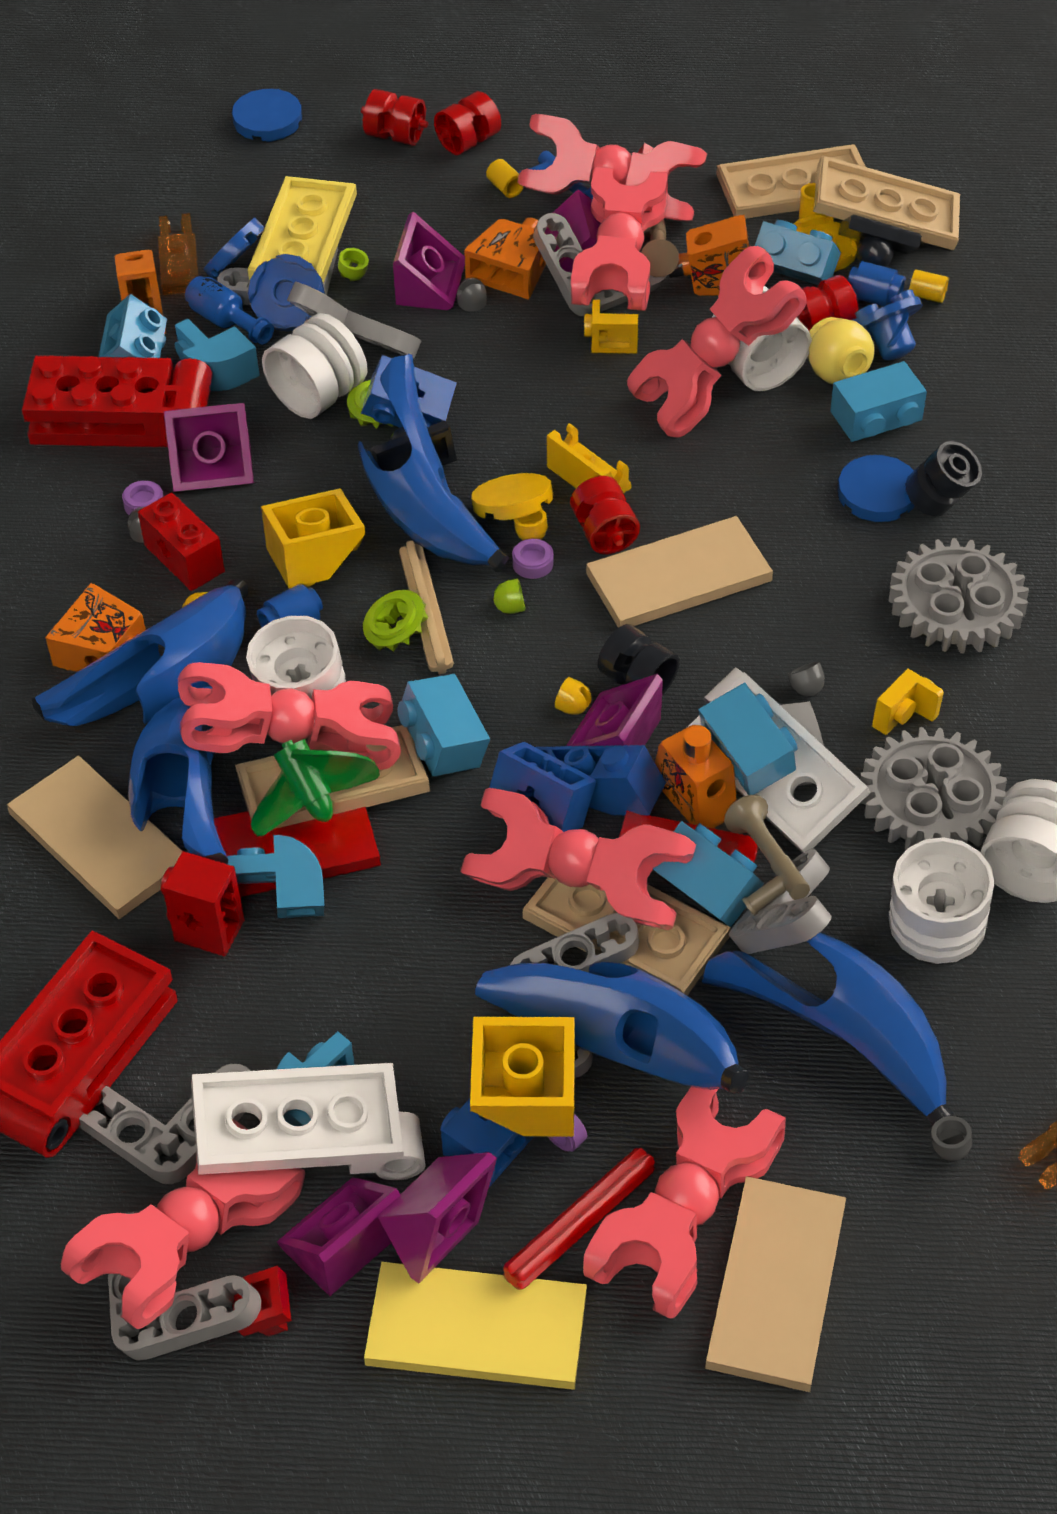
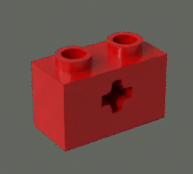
[138,492,225,591]
[161,851,245,957]

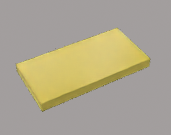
[248,176,357,283]
[364,1262,587,1390]

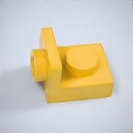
[584,300,638,354]
[872,668,944,735]

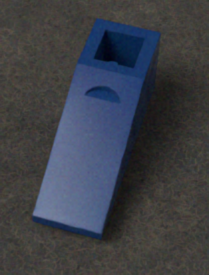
[536,745,666,815]

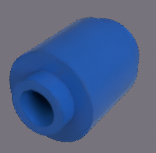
[848,261,906,307]
[257,583,323,627]

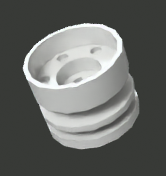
[712,286,812,391]
[262,313,367,419]
[246,616,346,698]
[981,779,1057,903]
[888,837,994,964]

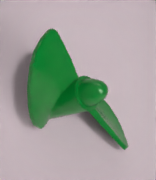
[251,739,380,836]

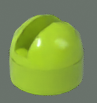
[338,248,369,281]
[494,578,525,614]

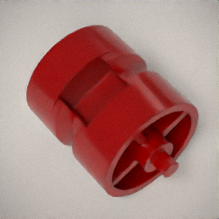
[361,89,428,146]
[434,91,501,155]
[797,275,858,331]
[570,476,640,555]

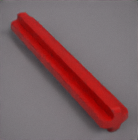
[503,1148,655,1290]

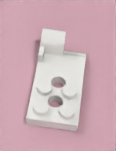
[688,667,870,853]
[191,1063,426,1180]

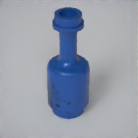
[185,276,274,345]

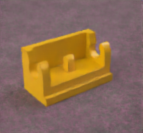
[547,423,631,493]

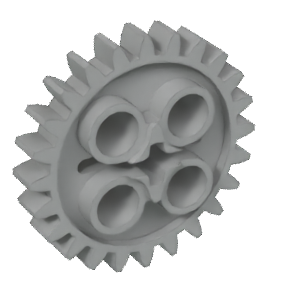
[888,538,1029,653]
[860,727,1007,850]

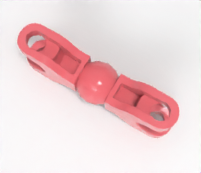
[517,114,707,222]
[571,166,668,311]
[627,246,807,438]
[178,662,401,770]
[460,788,696,930]
[583,1087,786,1319]
[61,1119,305,1329]

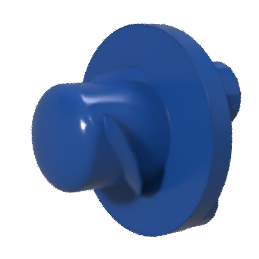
[853,290,923,360]

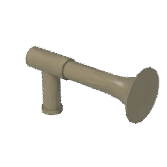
[641,219,679,277]
[724,795,810,916]

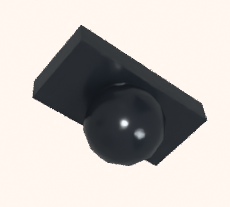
[838,214,922,267]
[371,420,457,471]

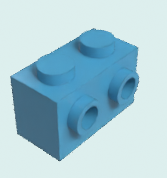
[755,219,841,285]
[98,294,167,358]
[830,361,927,442]
[398,674,490,777]
[698,682,798,795]
[653,821,764,927]

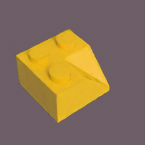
[261,488,365,589]
[470,1017,575,1137]

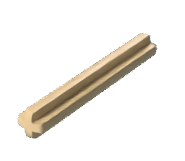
[399,540,454,675]

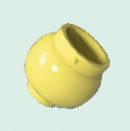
[808,317,875,384]

